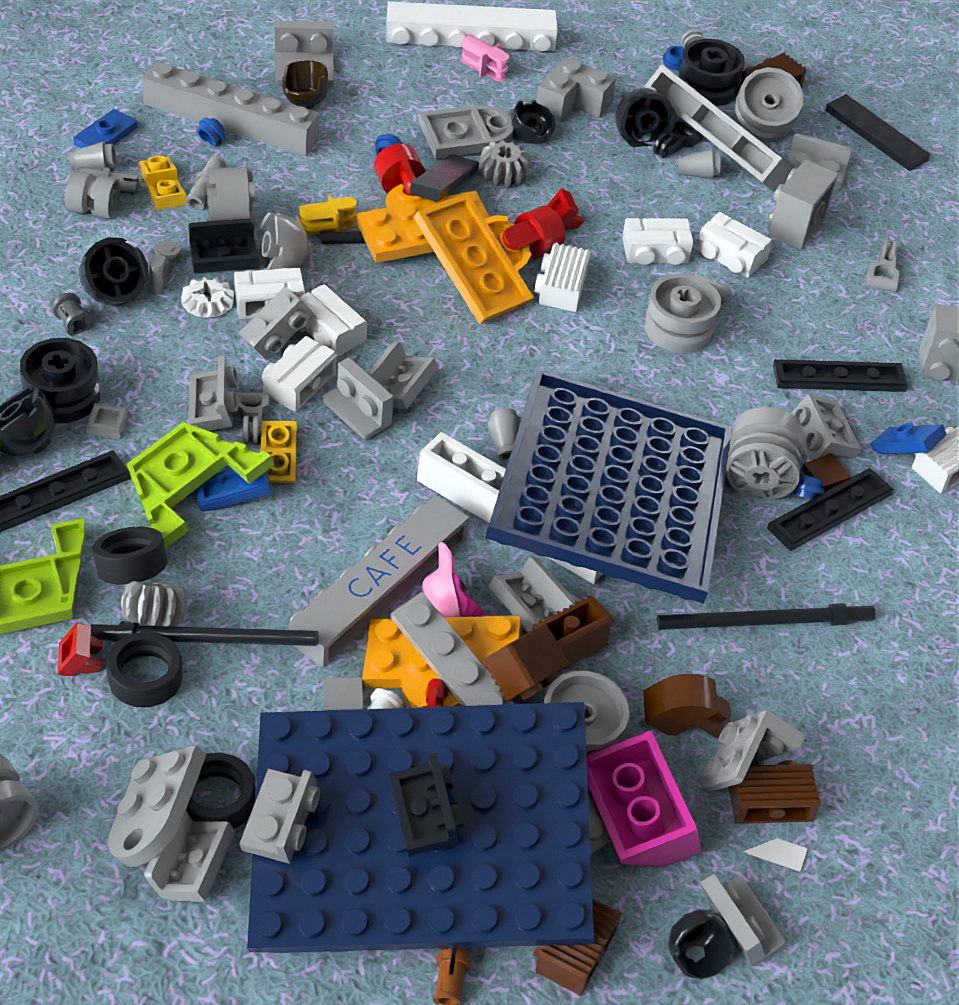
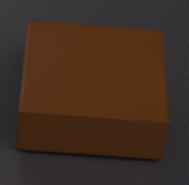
[802,454,851,492]

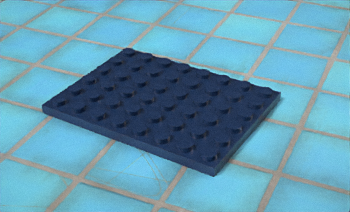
[485,369,732,604]
[247,702,594,953]

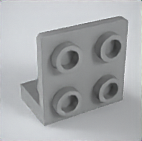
[275,21,334,85]
[701,710,806,793]

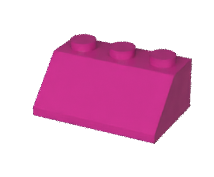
[587,730,701,867]

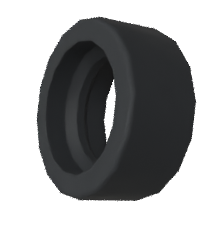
[92,526,168,585]
[106,632,182,708]
[186,752,255,829]

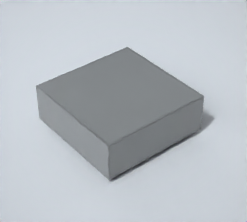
[85,403,129,439]
[323,677,363,710]

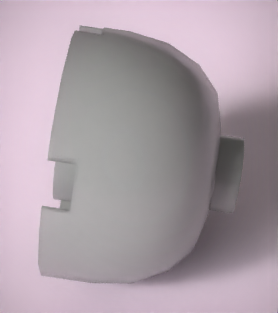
[256,212,312,270]

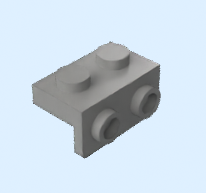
[368,342,438,410]
[188,355,238,431]
[488,557,576,633]
[144,811,235,902]

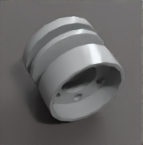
[726,407,804,499]

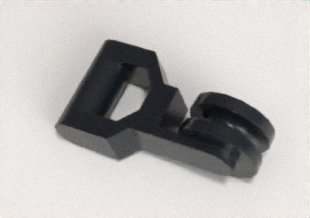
[653,121,703,159]

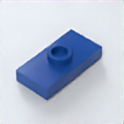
[73,109,138,148]
[870,423,947,454]
[196,469,272,512]

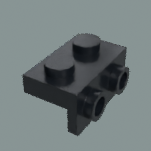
[188,218,258,273]
[389,752,464,857]

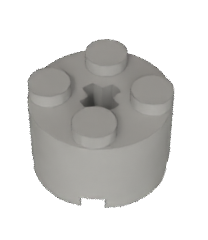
[207,167,255,230]

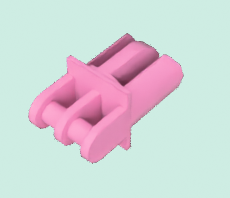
[461,35,509,82]

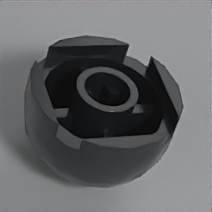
[615,88,676,147]
[79,237,149,305]
[0,387,56,456]

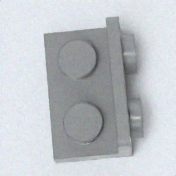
[786,134,852,190]
[238,286,314,360]
[323,357,394,439]
[790,394,862,461]
[239,769,320,864]
[700,874,786,967]

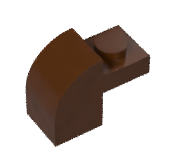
[643,674,731,738]

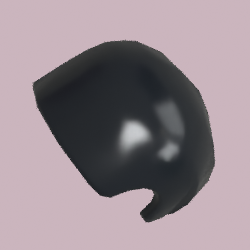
[511,100,555,143]
[668,909,736,980]

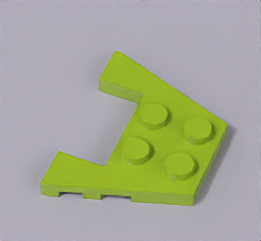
[127,422,275,549]
[0,518,86,634]

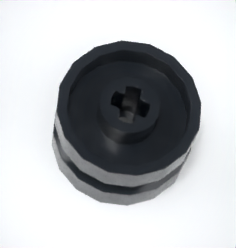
[678,38,745,107]
[20,338,100,423]

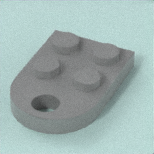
[418,105,514,159]
[108,745,207,867]

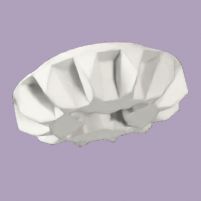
[181,276,234,318]

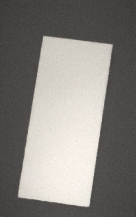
[743,838,808,872]

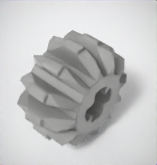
[479,139,530,189]
[121,581,188,627]

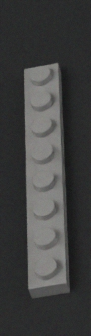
[391,592,612,857]

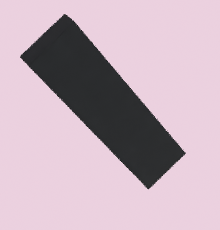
[825,94,930,171]
[409,154,479,202]
[773,359,908,392]
[0,450,131,532]
[767,468,894,551]

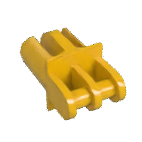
[299,194,357,236]

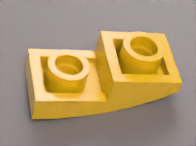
[139,155,186,210]
[260,421,297,483]

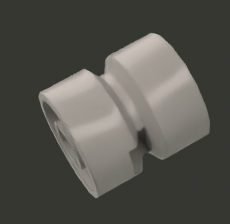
[65,170,121,219]

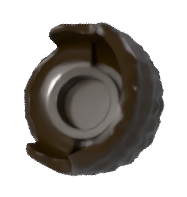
[282,60,328,107]

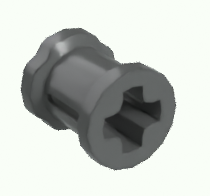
[51,292,93,336]

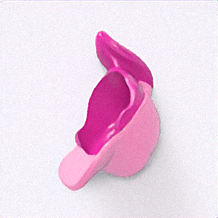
[422,542,500,617]

